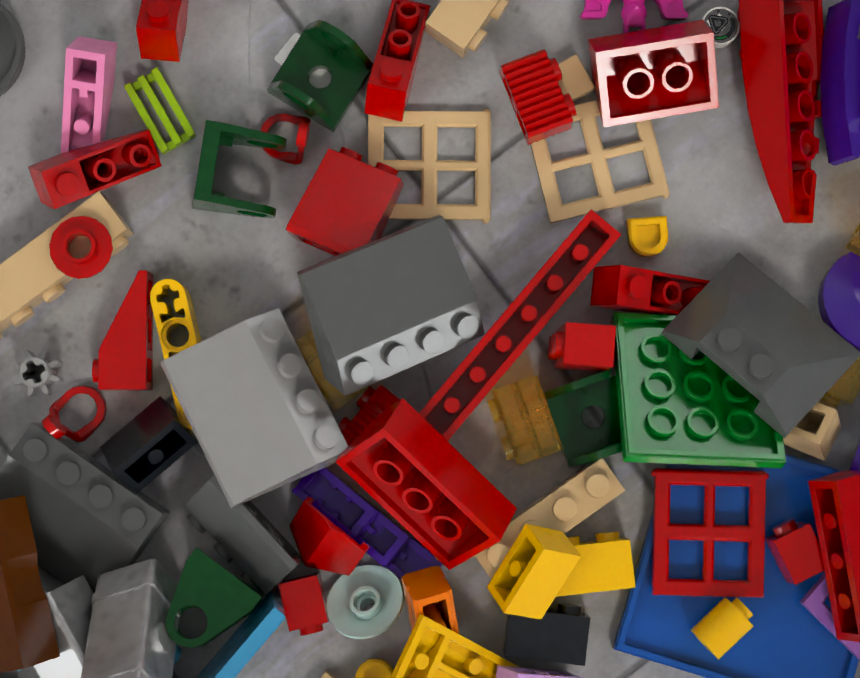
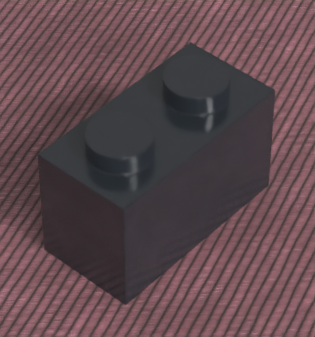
[100,396,198,494]
[503,603,590,666]

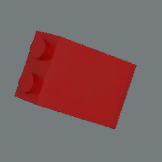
[285,147,404,256]

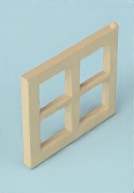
[530,100,670,224]
[368,108,491,224]

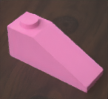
[61,36,117,153]

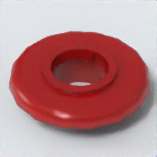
[49,216,113,279]

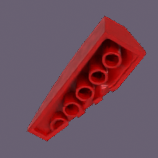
[737,0,824,224]

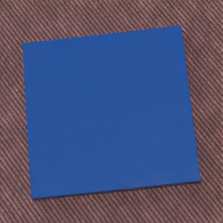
[612,454,859,678]

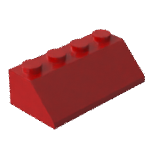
[335,398,517,570]

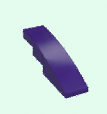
[820,0,860,166]
[292,467,443,580]

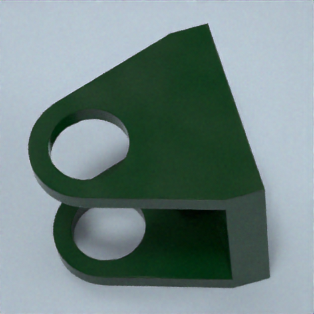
[267,20,373,133]
[192,120,287,218]
[542,367,622,467]
[166,547,262,648]

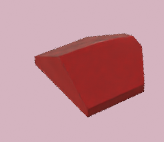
[289,496,370,576]

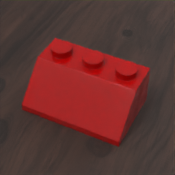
[588,20,719,127]

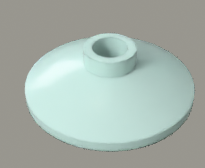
[326,565,404,639]

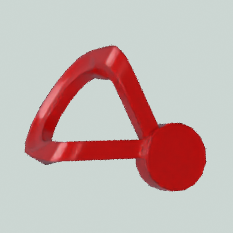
[260,114,311,165]
[41,385,107,442]

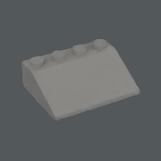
[160,308,348,508]

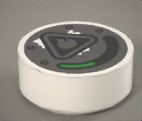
[702,7,740,48]

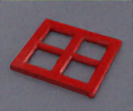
[651,468,769,598]

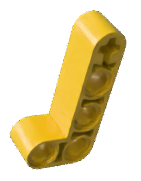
[150,279,202,430]

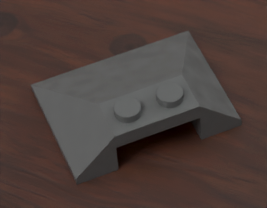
[661,252,860,438]

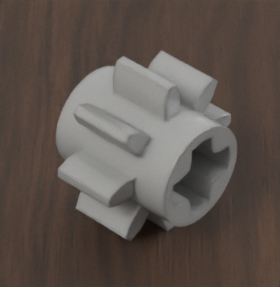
[13,349,64,397]

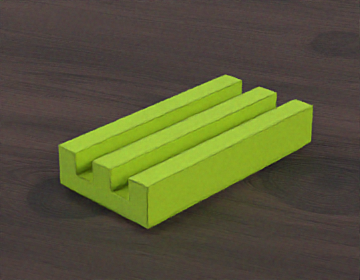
[124,67,197,155]

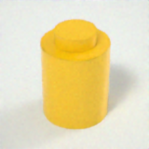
[691,597,753,660]

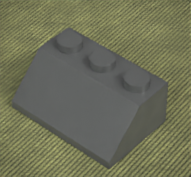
[185,474,303,595]

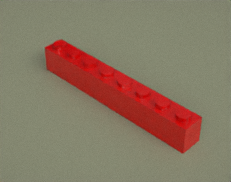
[419,209,622,441]

